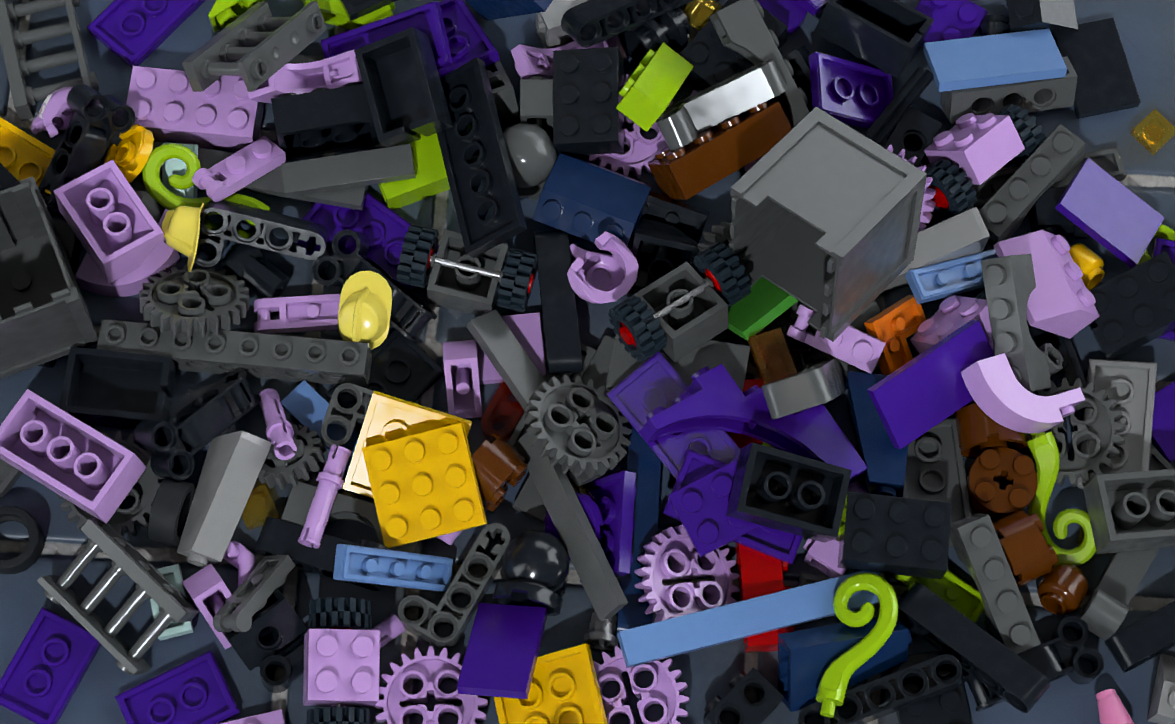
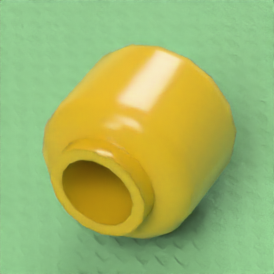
[1069,243,1105,290]

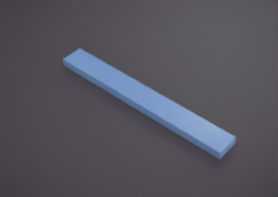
[617,571,881,668]

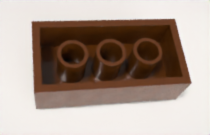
[648,101,792,200]

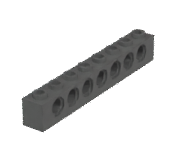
[97,319,372,387]

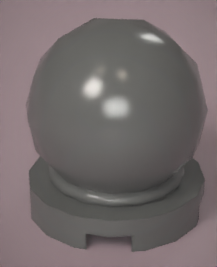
[503,123,557,200]

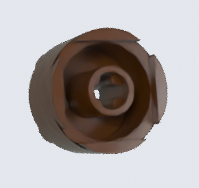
[955,403,1027,459]
[471,433,528,513]
[966,447,1038,523]
[992,510,1058,587]

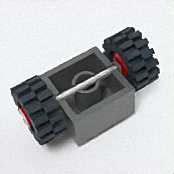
[397,224,538,316]
[608,242,751,362]

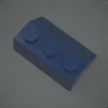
[533,152,652,249]

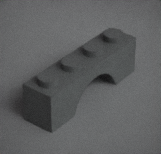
[979,124,1086,246]
[981,254,1052,391]
[281,480,423,554]
[950,513,1041,654]

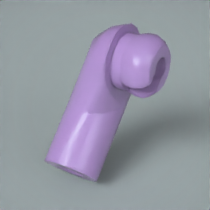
[223,541,256,587]

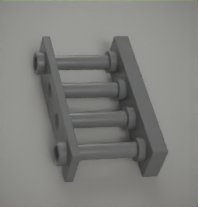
[0,0,100,121]
[182,1,327,92]
[37,518,200,675]

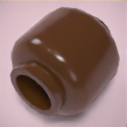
[1037,563,1089,615]

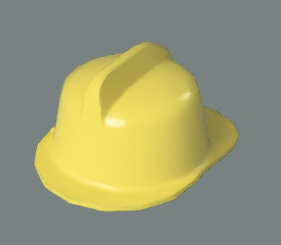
[161,203,205,272]
[338,270,392,350]

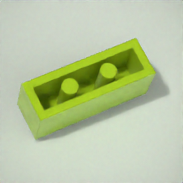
[616,42,694,132]

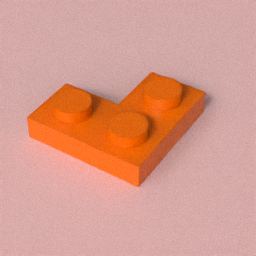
[864,295,926,375]

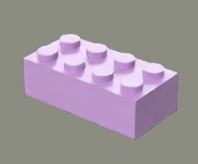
[126,66,265,152]
[0,389,147,524]

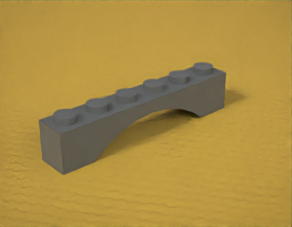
[709,0,810,129]

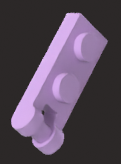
[192,136,286,202]
[253,294,341,334]
[786,303,886,374]

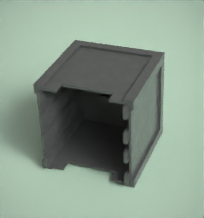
[729,107,927,342]
[0,176,98,380]

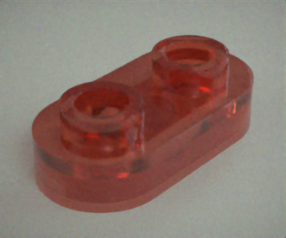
[481,382,525,441]

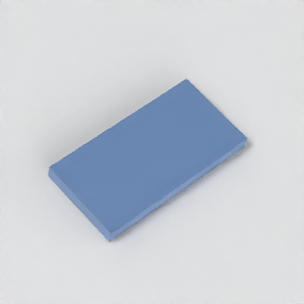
[923,28,1067,92]

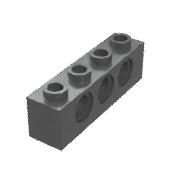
[940,56,1078,124]

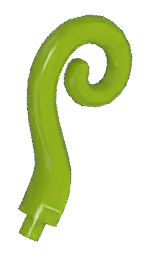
[142,143,271,229]
[1027,431,1096,566]
[816,572,898,718]

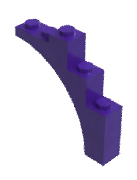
[639,364,868,485]

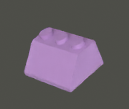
[54,159,164,284]
[993,230,1099,339]

